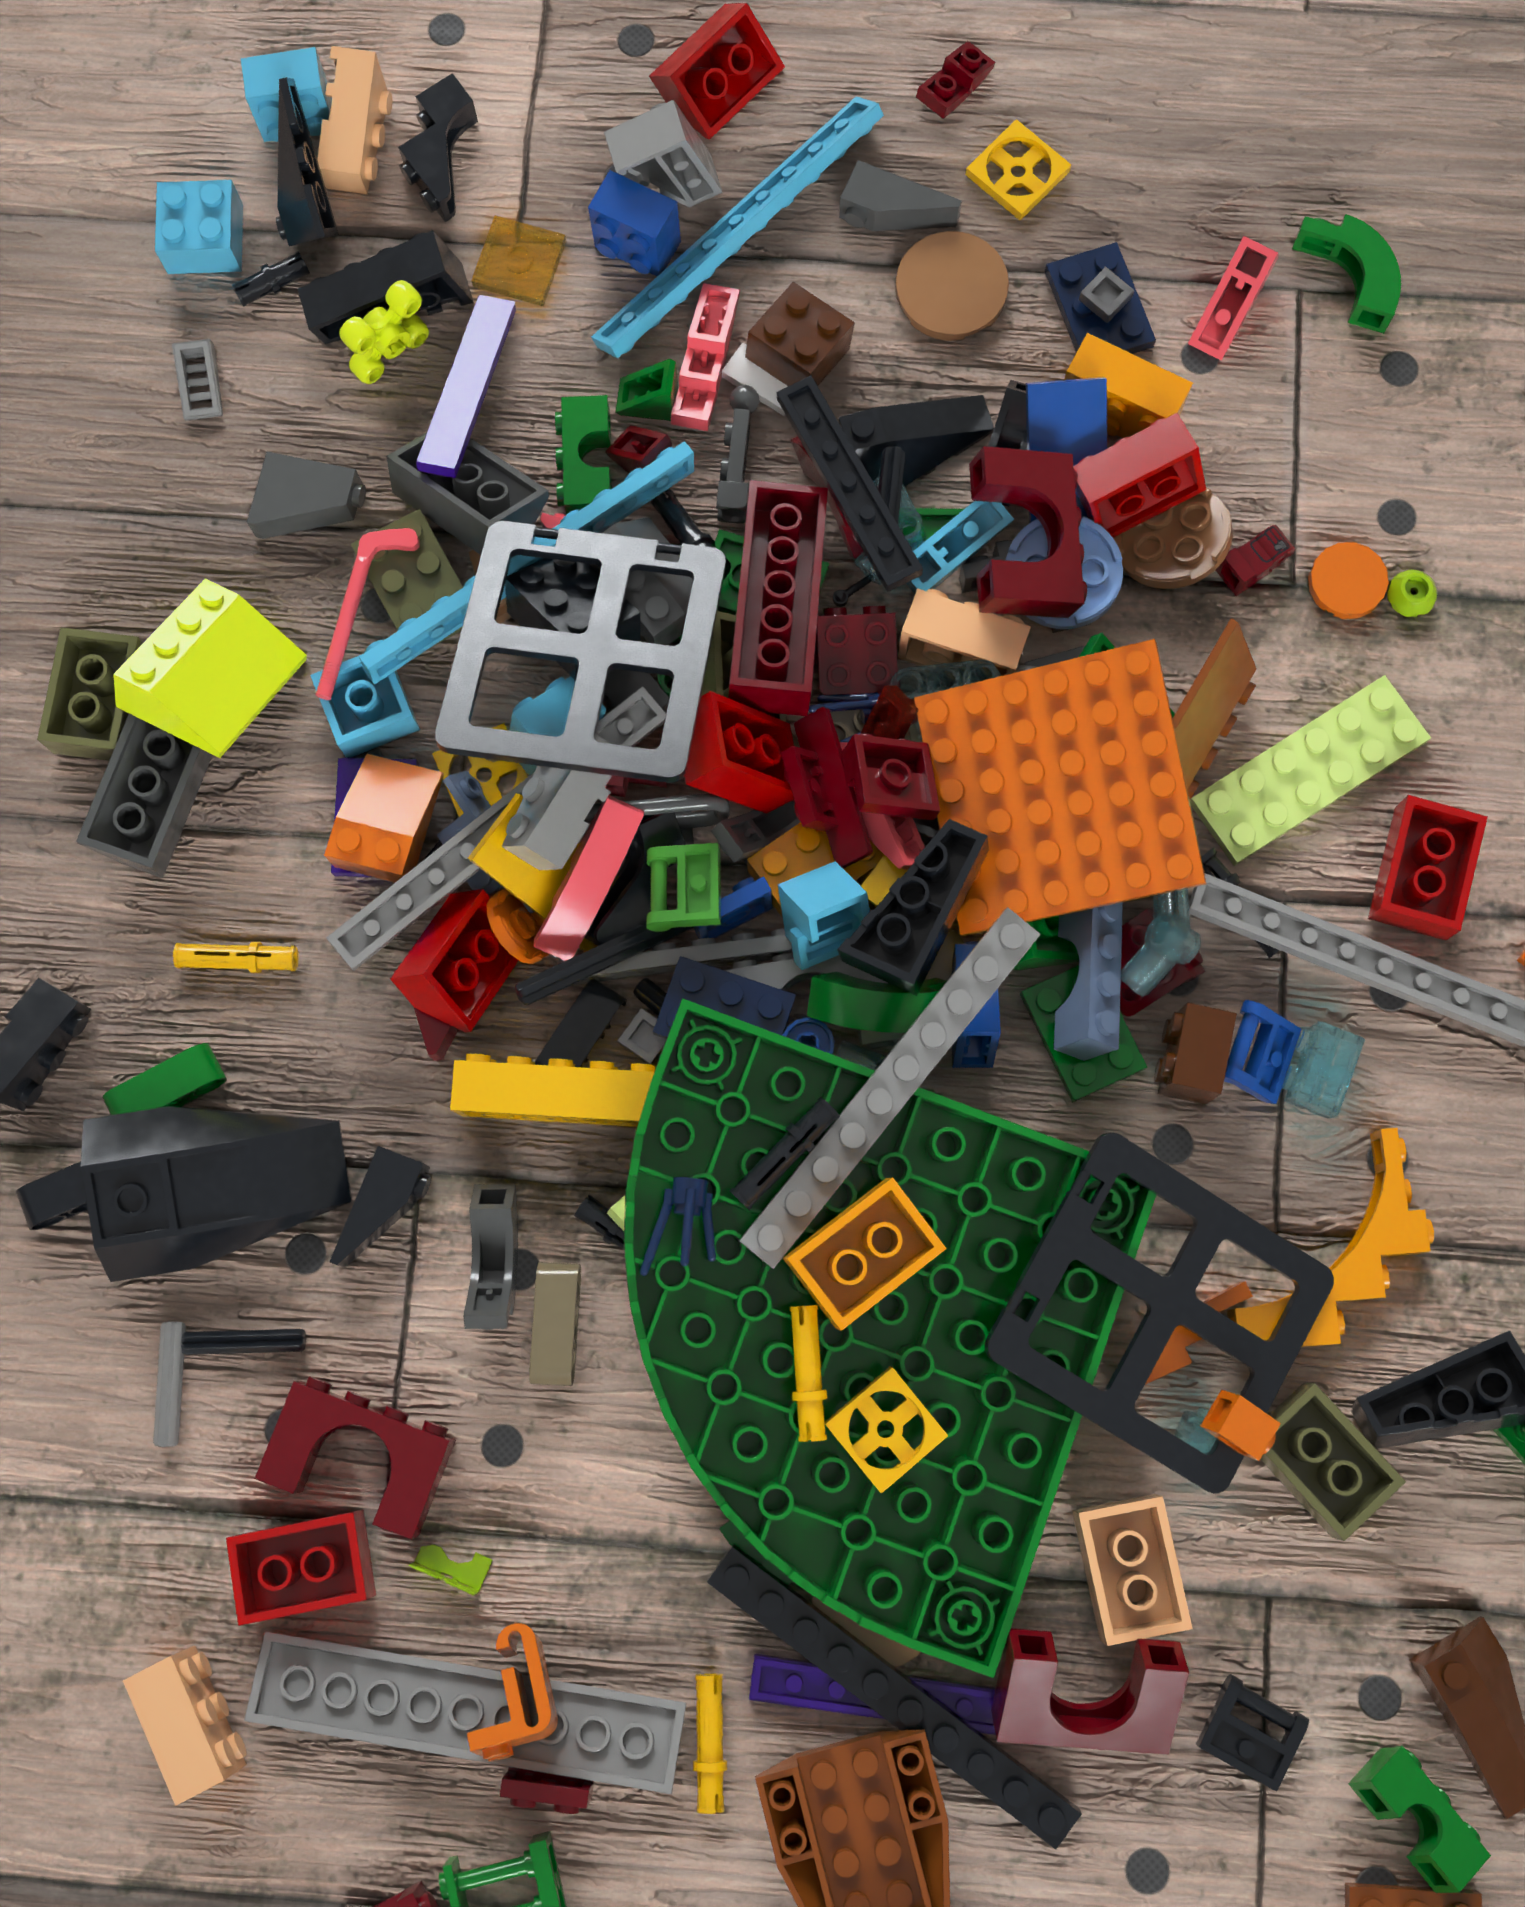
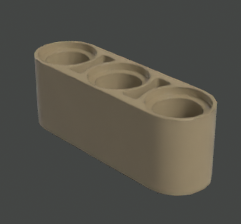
[529,1262,581,1386]

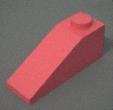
[1188,236,1279,361]

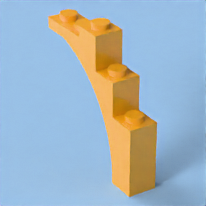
[1227,1128,1434,1347]

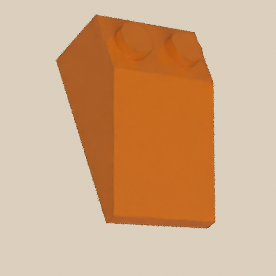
[324,754,444,882]

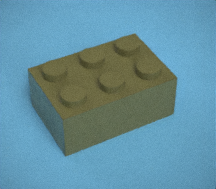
[351,509,463,646]
[37,627,143,761]
[1261,1383,1406,1541]

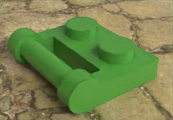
[646,843,721,932]

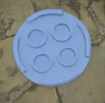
[1006,516,1123,629]

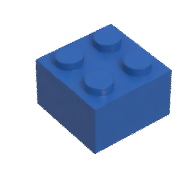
[588,170,681,276]

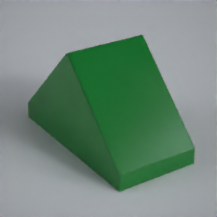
[615,359,679,421]

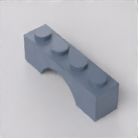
[1054,902,1123,1061]

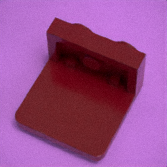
[816,606,898,695]
[1120,905,1206,1017]
[500,1767,594,1814]

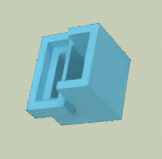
[778,861,870,970]

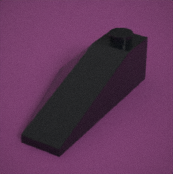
[276,77,339,246]
[838,395,994,491]

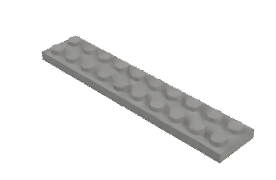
[244,1631,687,1794]

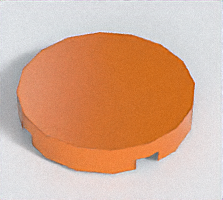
[1308,542,1389,619]
[487,889,549,965]

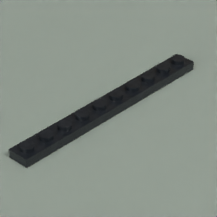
[707,1544,1082,1849]

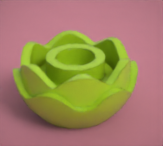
[1387,570,1437,617]

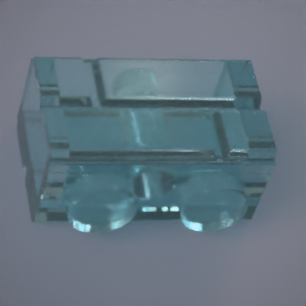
[1282,1021,1365,1119]

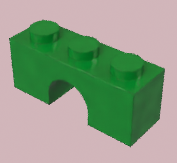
[555,395,613,515]
[1348,1746,1491,1893]

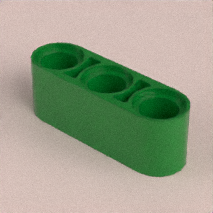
[102,1043,227,1115]

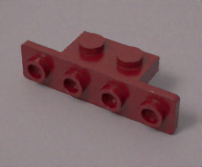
[781,707,873,869]

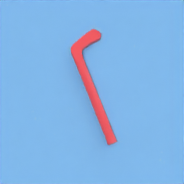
[316,528,420,700]

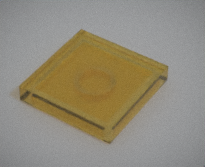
[471,215,567,307]

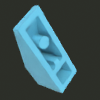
[906,501,1014,594]

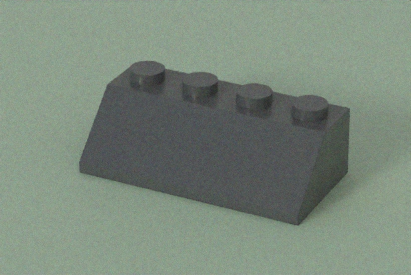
[386,433,549,555]
[76,714,213,878]

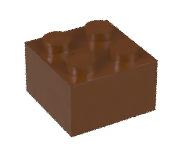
[745,282,855,386]
[1154,1002,1237,1105]

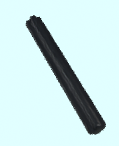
[515,924,694,1005]

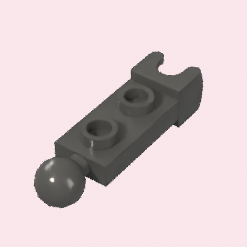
[716,384,760,524]

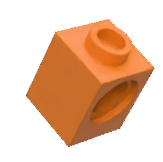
[1200,1389,1281,1461]

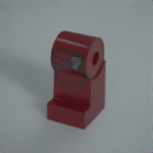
[1215,525,1296,596]

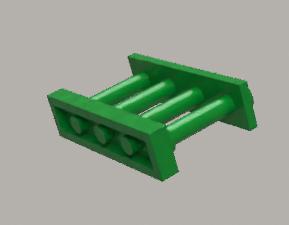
[439,1831,567,1907]

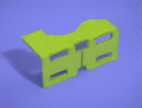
[409,1544,493,1596]

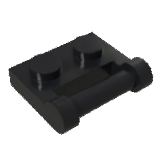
[1196,1674,1309,1792]

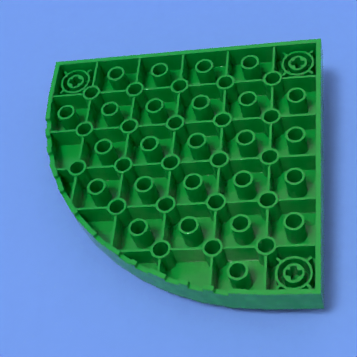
[623,998,1156,1678]

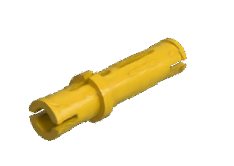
[173,942,299,974]
[790,1305,827,1442]
[693,1673,727,1814]

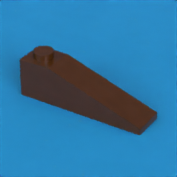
[1409,1616,1525,1819]

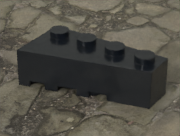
[298,230,474,344]
[837,819,989,996]
[1351,1330,1525,1449]

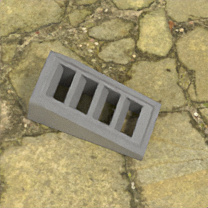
[172,339,223,421]

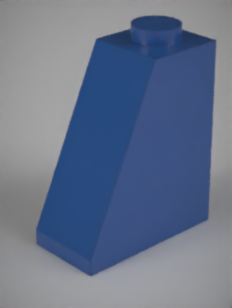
[952,941,1001,1068]

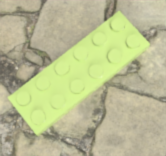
[1190,675,1431,866]

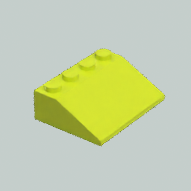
[113,578,307,758]

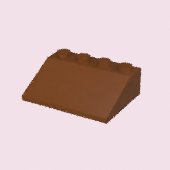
[1173,618,1257,801]

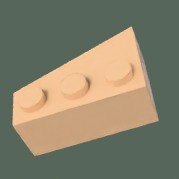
[317,46,393,195]

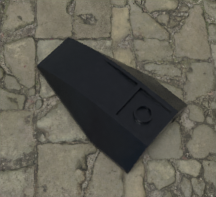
[81,1106,352,1282]

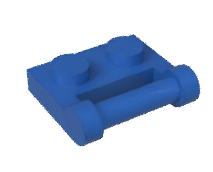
[1224,1000,1302,1104]

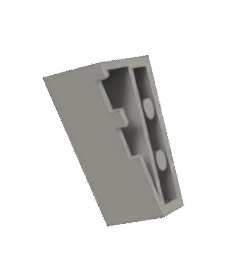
[604,100,723,208]
[502,734,612,870]

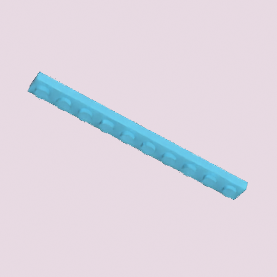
[591,96,884,358]
[359,441,694,685]

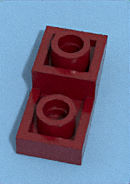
[916,41,996,119]

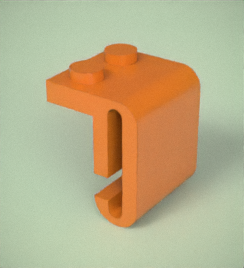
[467,1623,558,1762]

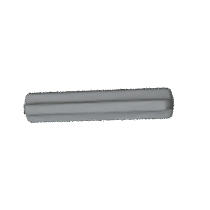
[153,1322,186,1447]

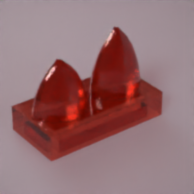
[860,685,919,739]

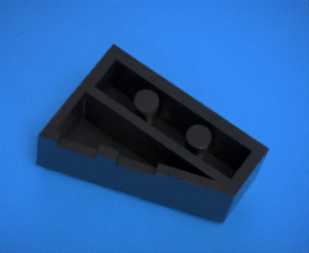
[0,978,91,1111]

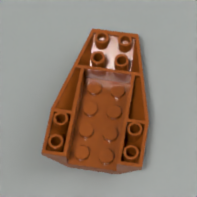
[755,1730,950,1907]

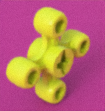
[339,280,429,384]

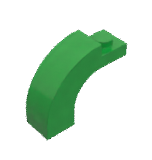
[1292,214,1401,334]
[807,971,947,1033]

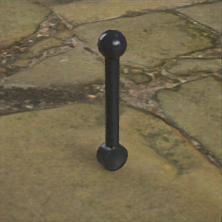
[833,570,878,607]

